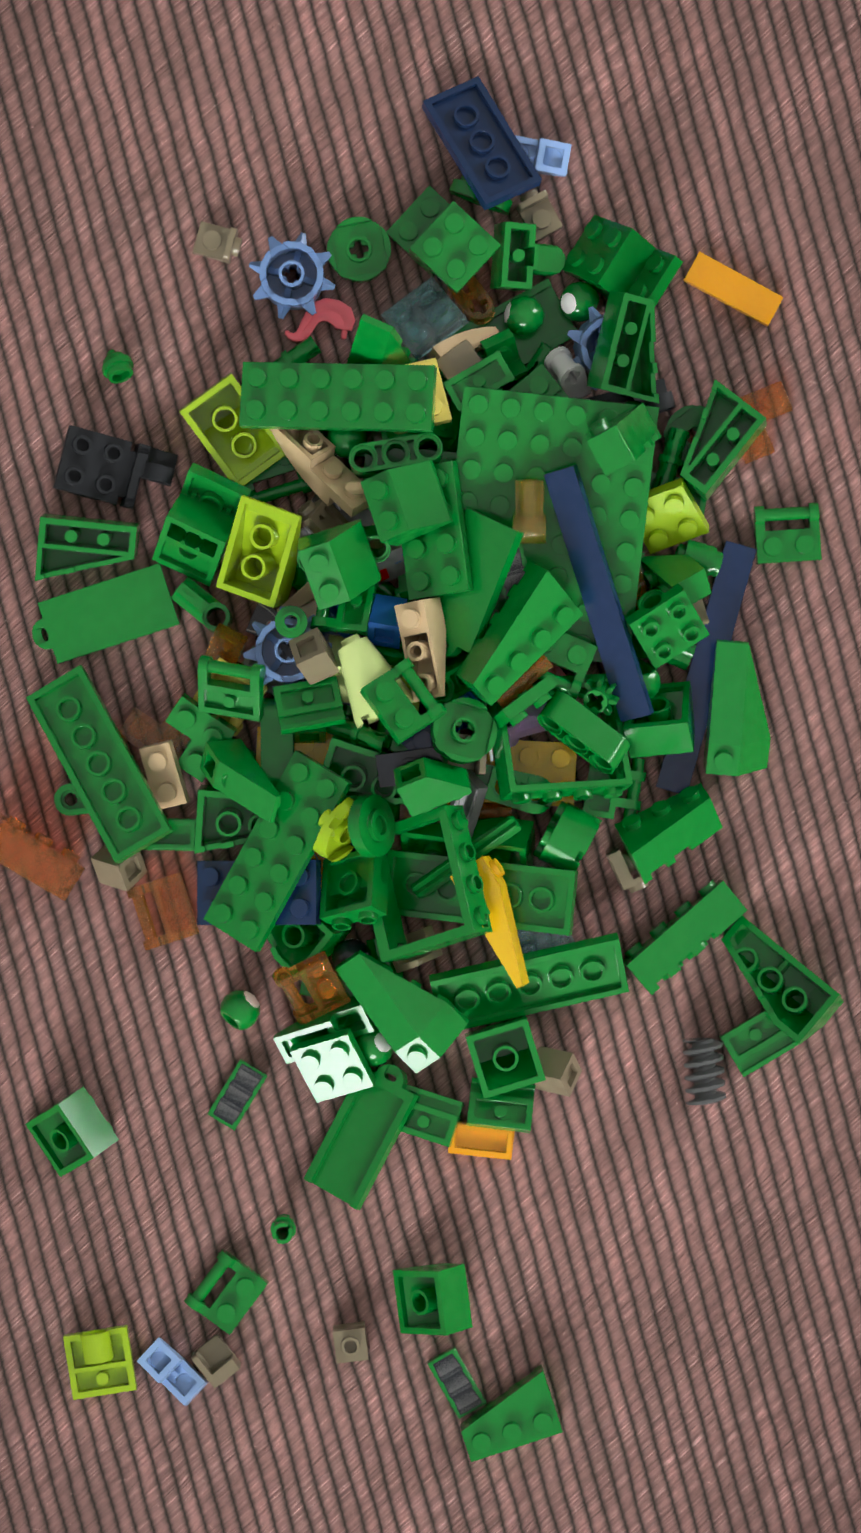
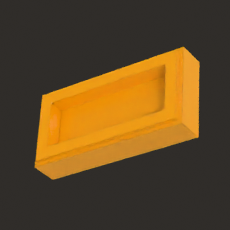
[448,1121,515,1160]

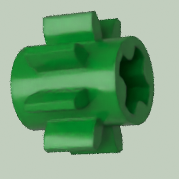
[578,676,620,716]

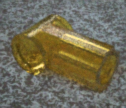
[513,479,546,544]

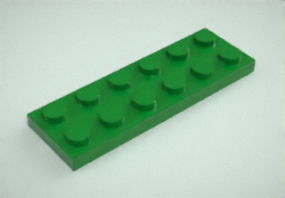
[239,362,437,433]
[26,665,173,864]
[204,750,352,952]
[387,849,578,936]
[429,932,629,1029]

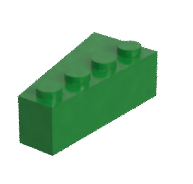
[455,560,583,706]
[623,879,748,995]

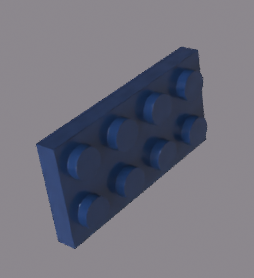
[422,76,542,211]
[197,860,321,925]

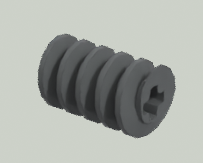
[682,1038,726,1105]

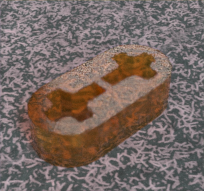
[446,276,495,325]

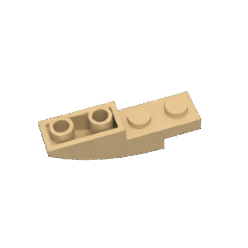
[270,429,369,518]

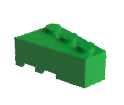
[614,783,723,884]
[460,1364,563,1462]

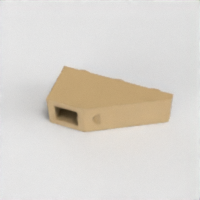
[394,597,446,702]

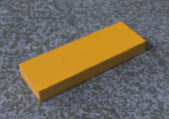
[683,251,784,326]

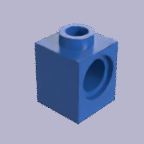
[368,594,408,649]

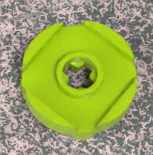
[313,797,355,862]

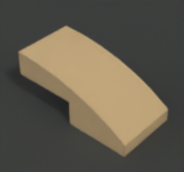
[429,326,499,360]

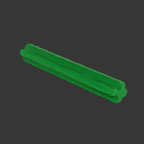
[411,816,521,898]

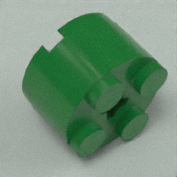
[533,801,602,870]

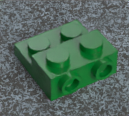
[319,851,389,931]

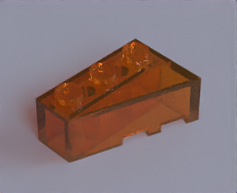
[0,813,85,901]

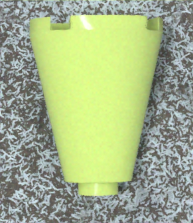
[338,634,414,728]

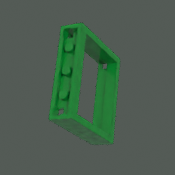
[486,673,633,804]
[355,805,493,962]

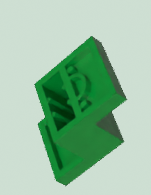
[386,185,501,294]
[562,214,683,307]
[152,462,252,587]

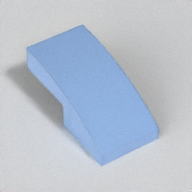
[515,135,572,177]
[137,1337,209,1406]

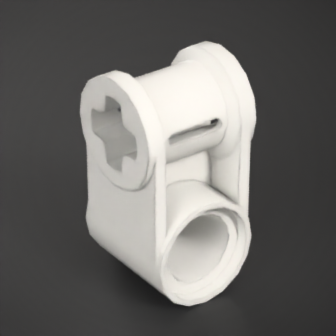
[544,346,591,398]

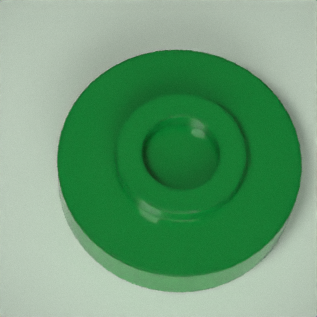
[348,795,395,858]

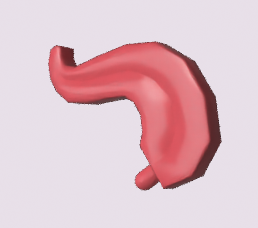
[285,298,356,343]

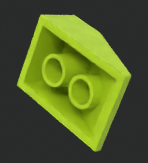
[179,372,285,486]
[216,495,302,608]

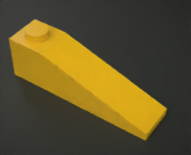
[450,855,529,988]

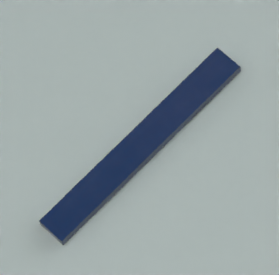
[544,464,654,722]
[655,541,757,793]

